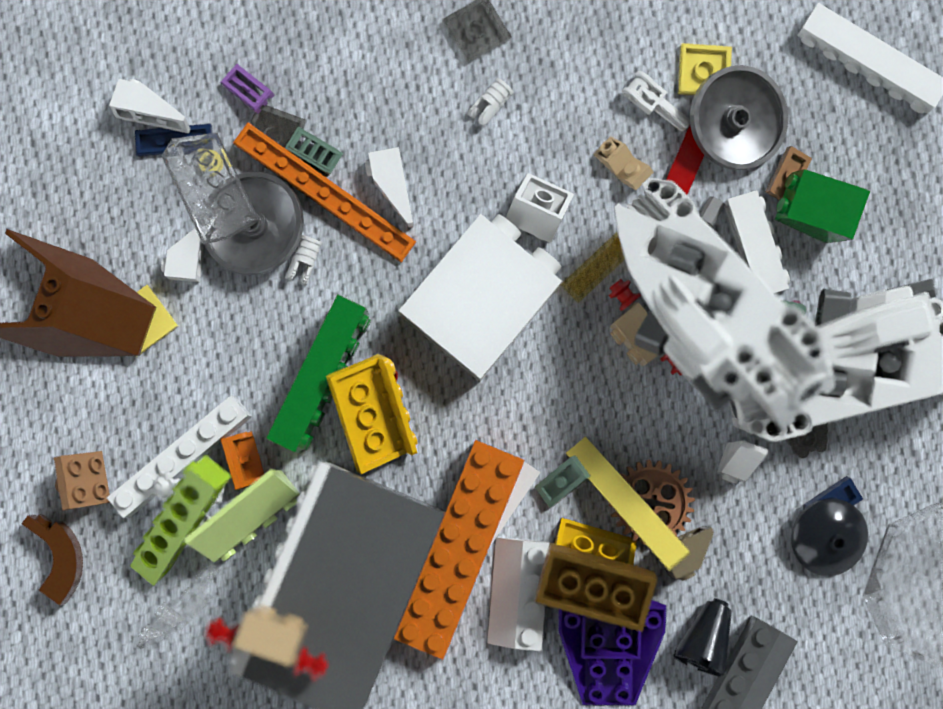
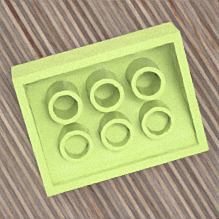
[184,470,301,562]

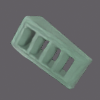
[285,126,343,176]

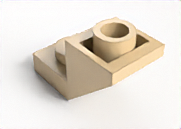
[593,136,654,190]

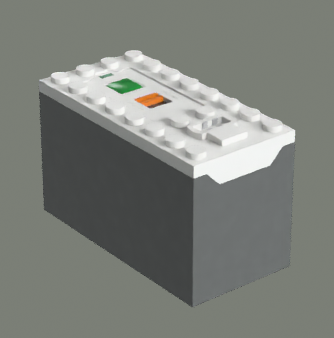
[229,461,446,709]

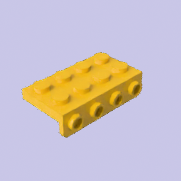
[326,354,418,474]

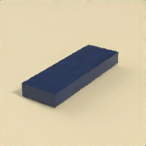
[134,123,214,157]

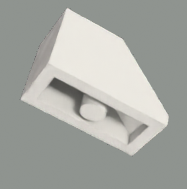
[161,227,204,282]

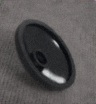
[791,498,868,576]

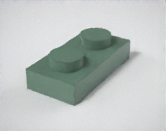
[535,455,591,508]

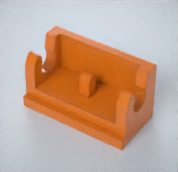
[221,431,264,490]

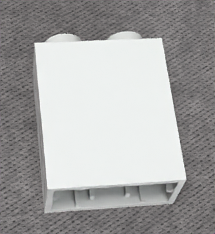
[399,214,562,382]

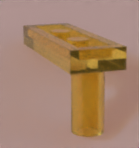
[560,232,625,304]

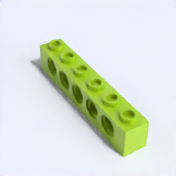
[130,455,231,586]

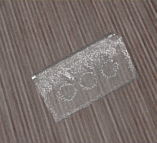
[162,133,259,244]

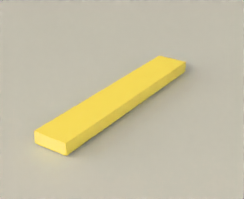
[566,436,690,571]

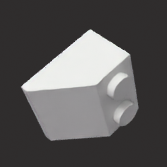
[506,173,574,243]

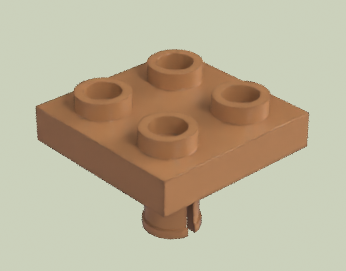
[54,451,110,511]

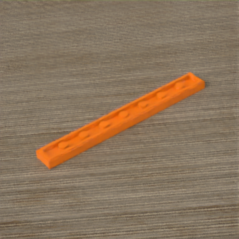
[233,123,416,263]

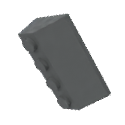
[701,615,798,709]

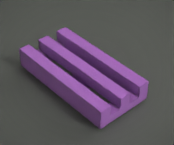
[220,64,275,114]

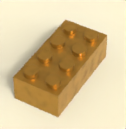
[536,543,657,631]

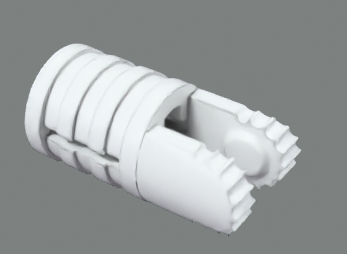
[467,78,514,126]
[285,235,322,286]

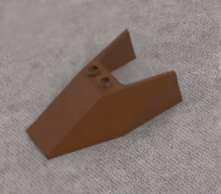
[0,229,157,357]

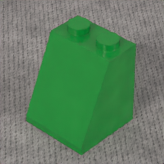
[774,169,870,243]

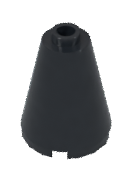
[673,598,732,677]

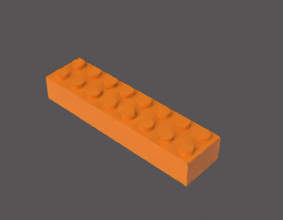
[394,440,525,660]

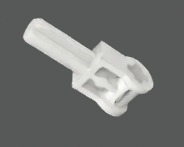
[622,70,690,132]

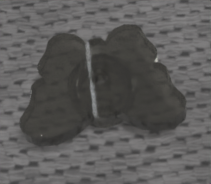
[786,423,828,458]

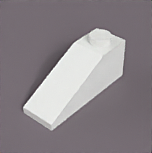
[109,79,190,133]
[365,147,414,228]
[717,441,768,484]

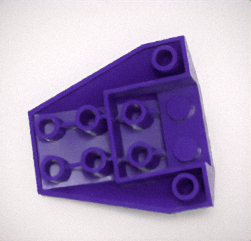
[558,600,667,705]

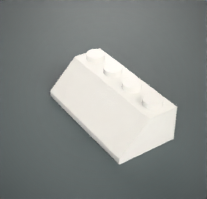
[487,537,549,651]

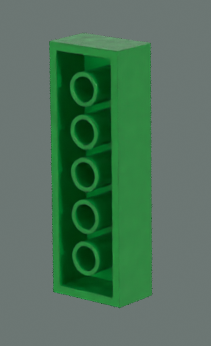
[266,294,371,453]

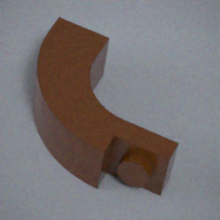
[21,514,83,606]

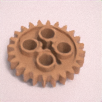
[608,460,695,545]

